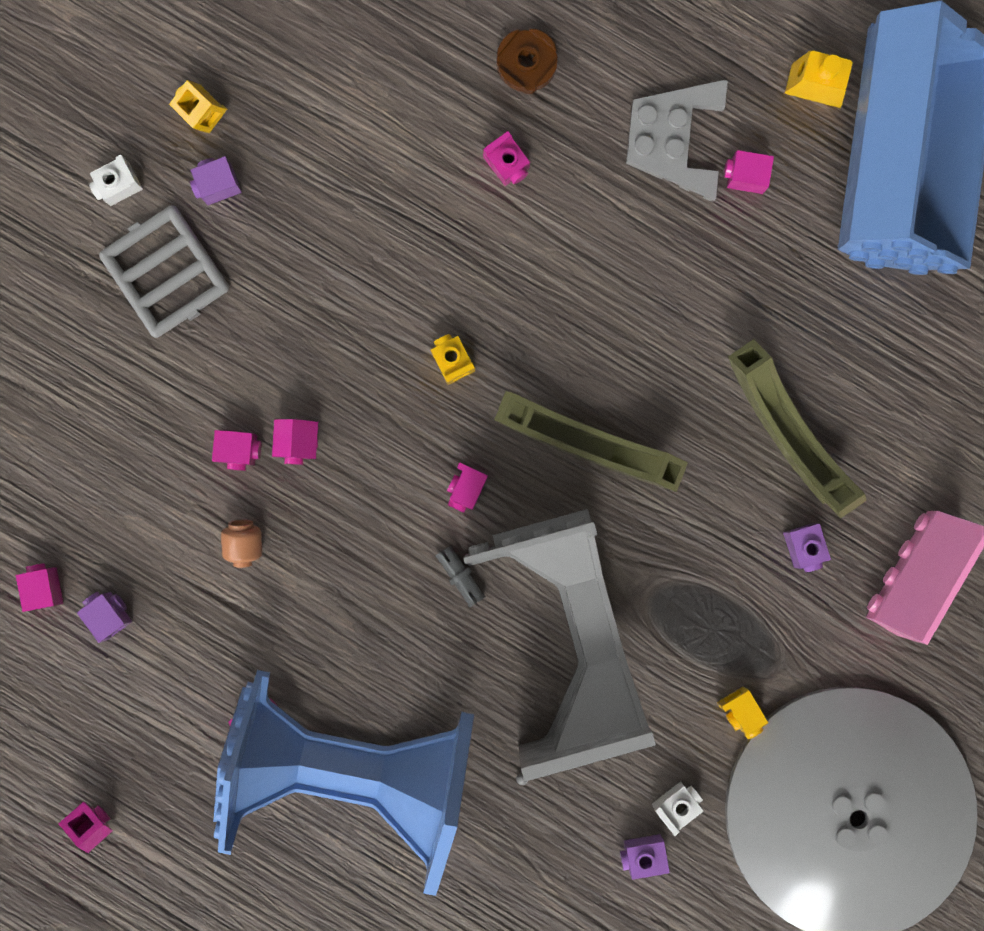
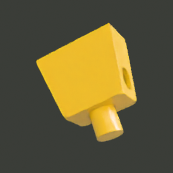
[784,51,853,108]

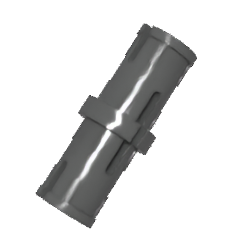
[435,545,486,608]

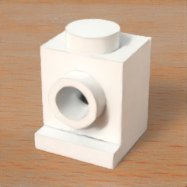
[89,155,143,206]
[651,781,703,836]

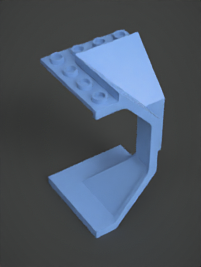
[213,670,474,896]

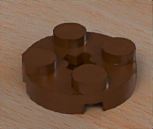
[497,28,558,94]

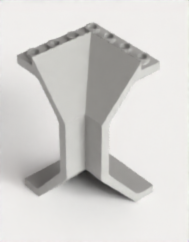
[463,509,656,782]

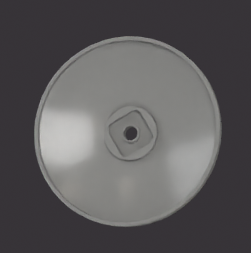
[725,687,977,931]

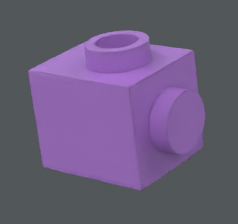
[190,156,242,205]
[783,523,831,572]
[77,592,132,643]
[620,834,670,880]

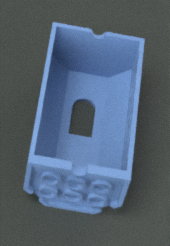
[838,0,984,275]

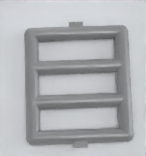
[99,205,229,338]

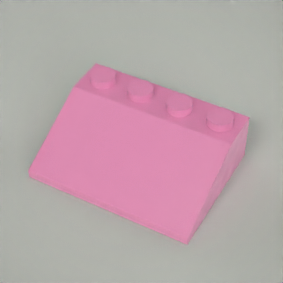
[866,511,984,645]

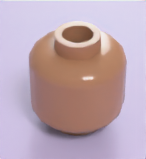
[221,520,262,568]

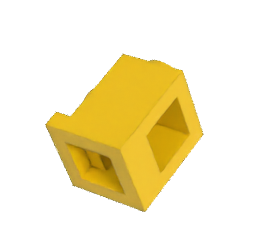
[169,80,228,133]
[431,334,475,385]
[717,686,768,739]

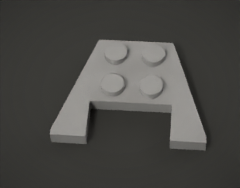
[626,80,728,201]

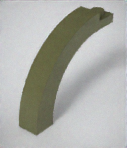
[728,339,867,518]
[494,391,688,492]

